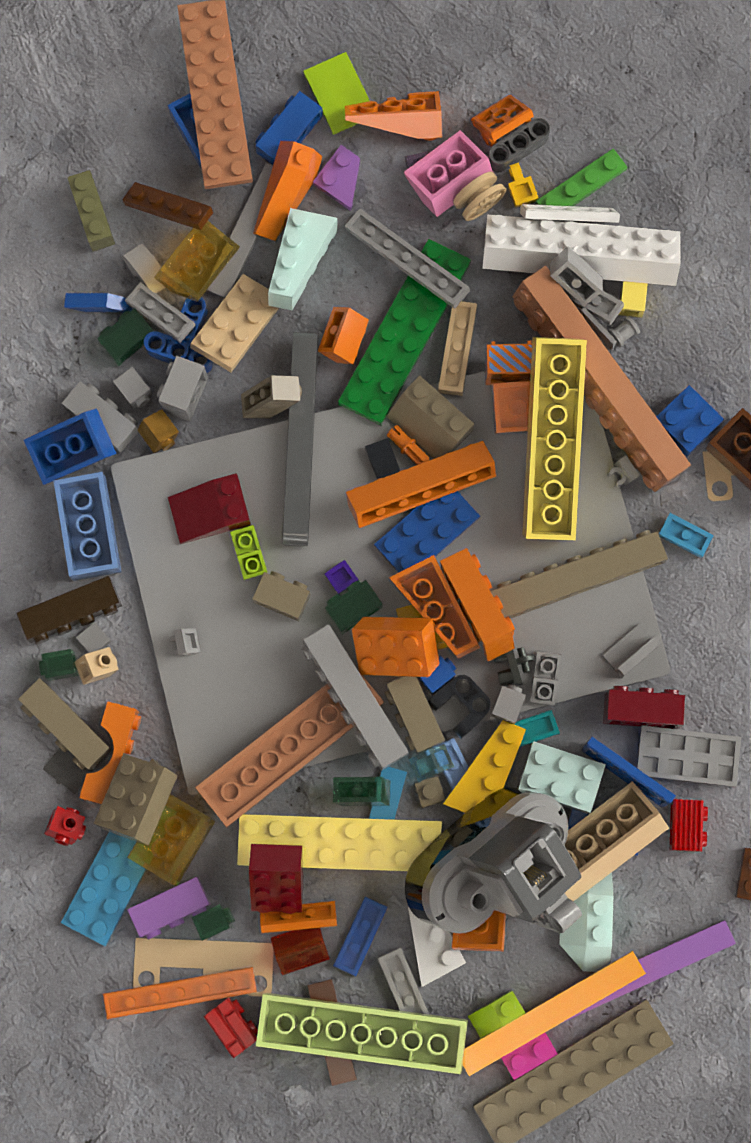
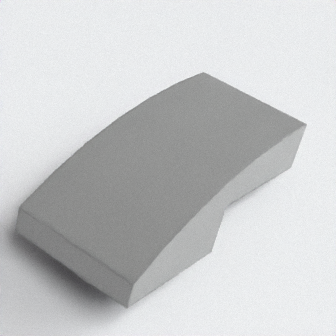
[122,244,172,293]
[530,651,562,705]

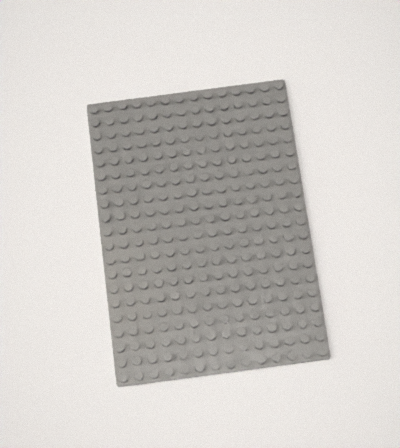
[111,371,670,796]

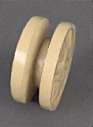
[453,171,506,221]

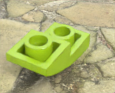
[230,525,268,580]

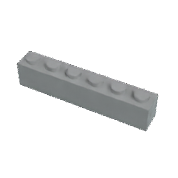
[301,624,409,771]

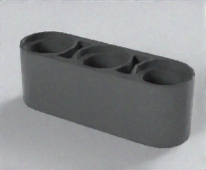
[488,118,550,172]

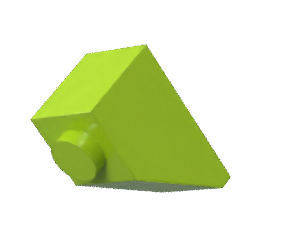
[468,990,525,1038]

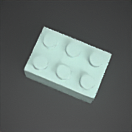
[517,741,606,814]

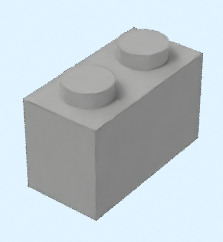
[550,246,603,306]

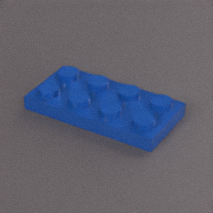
[374,491,480,573]

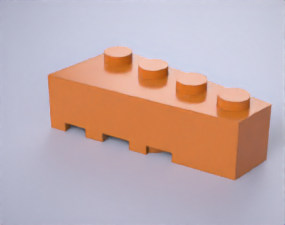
[440,548,515,662]

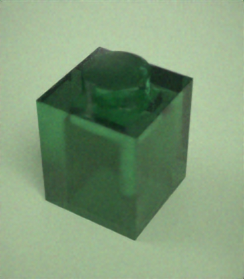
[39,649,78,681]

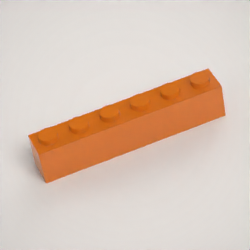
[346,441,496,528]

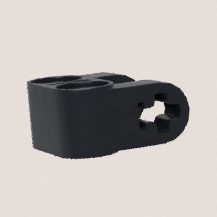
[428,675,491,739]

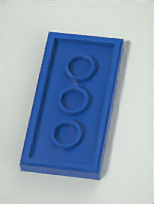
[581,737,676,808]

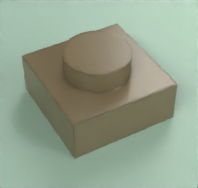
[414,776,446,808]

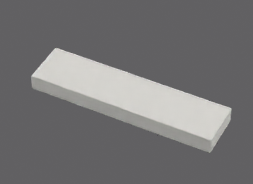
[520,204,620,223]

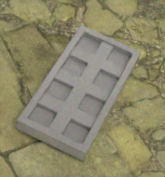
[636,726,741,787]

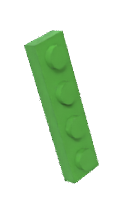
[535,148,627,206]

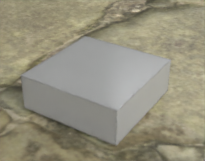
[76,622,111,653]

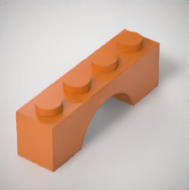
[79,701,141,805]

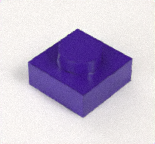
[324,560,359,595]

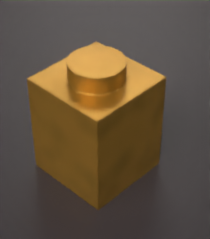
[137,409,179,453]

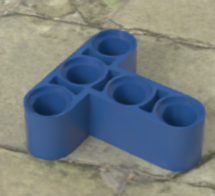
[144,295,213,373]

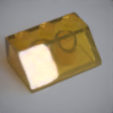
[154,221,240,302]
[127,794,216,886]

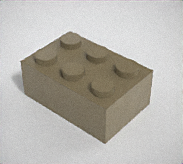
[93,753,177,846]

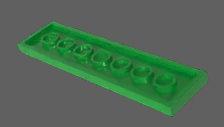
[338,239,471,426]

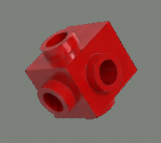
[44,806,86,846]

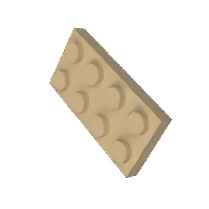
[190,274,279,372]

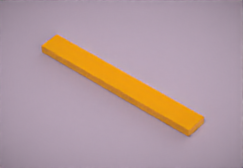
[463,951,646,1076]

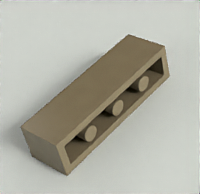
[18,678,112,771]

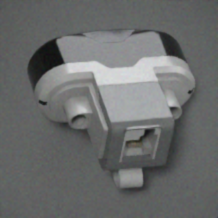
[404,787,582,933]

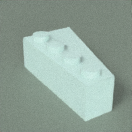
[268,208,337,311]

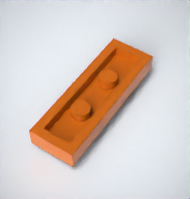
[260,901,337,933]

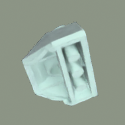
[559,872,613,972]

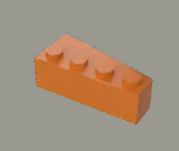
[389,555,481,659]

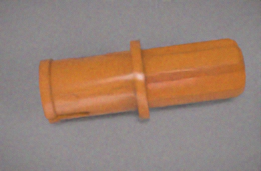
[387,425,430,465]

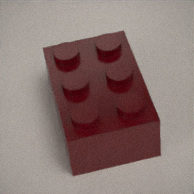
[603,686,685,729]
[249,844,304,914]

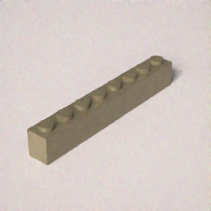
[490,530,668,619]

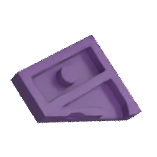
[313,145,360,210]

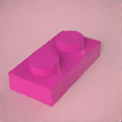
[501,1033,558,1080]

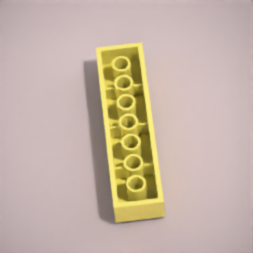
[522,337,587,540]
[237,814,442,872]

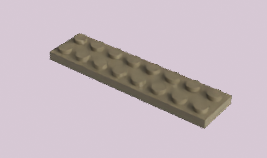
[473,999,674,1143]

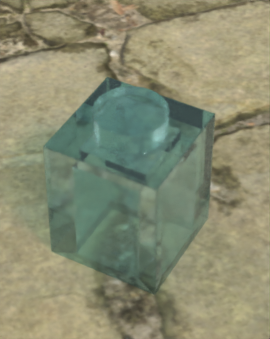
[409,744,454,782]

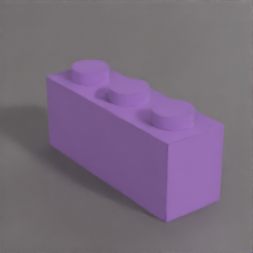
[127,877,211,940]

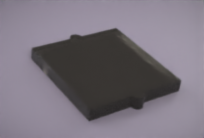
[43,748,102,794]

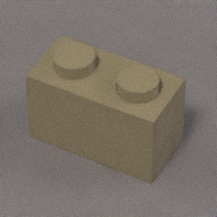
[252,571,311,622]

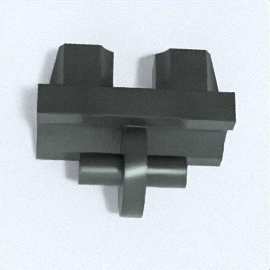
[494,647,535,686]

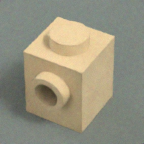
[74,647,119,685]

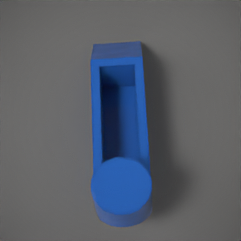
[64,293,133,315]

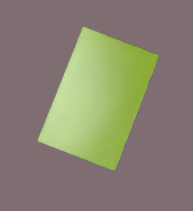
[303,52,370,135]

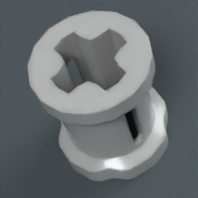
[608,316,640,348]

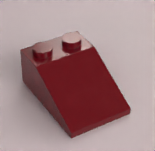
[168,473,251,545]

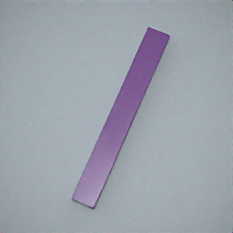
[541,920,736,1023]

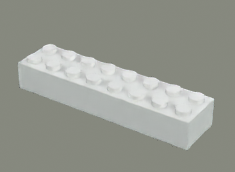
[482,214,680,286]

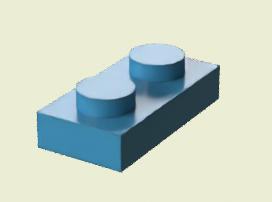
[659,513,714,558]

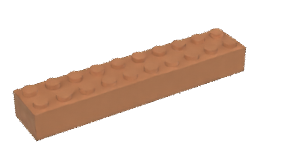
[512,266,691,492]

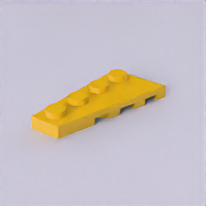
[443,720,526,823]

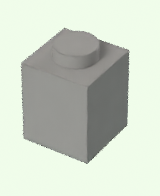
[113,367,152,409]
[491,684,526,724]

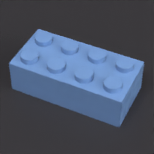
[53,472,122,581]

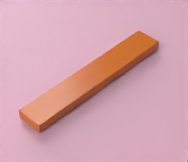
[103,967,257,1019]

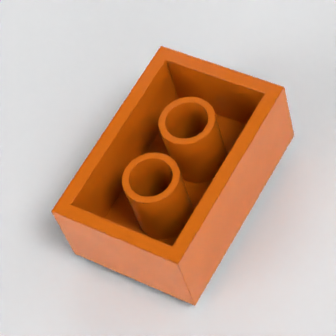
[352,617,440,677]

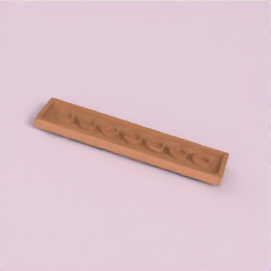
[177,0,253,189]
[195,666,384,828]

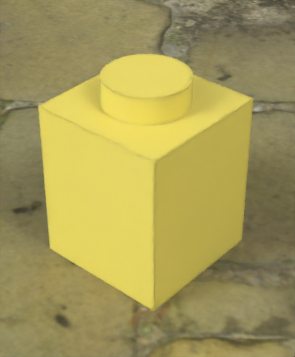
[618,281,648,318]

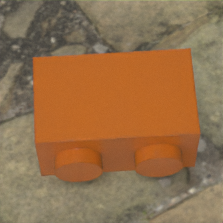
[318,307,369,364]

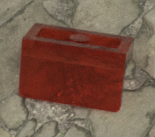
[271,928,330,976]

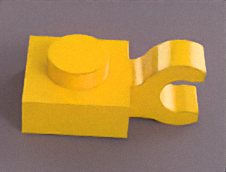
[508,162,539,208]

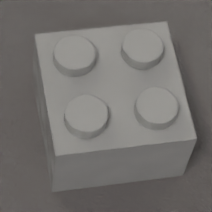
[157,356,208,422]

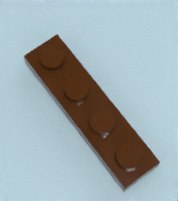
[122,182,214,230]

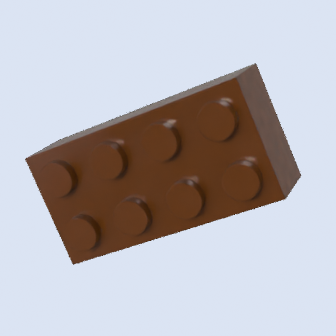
[705,408,751,490]

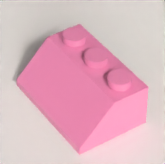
[404,130,493,217]

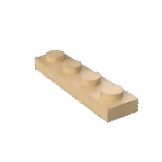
[438,301,477,396]

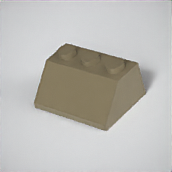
[387,375,474,459]

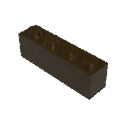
[17,576,122,645]

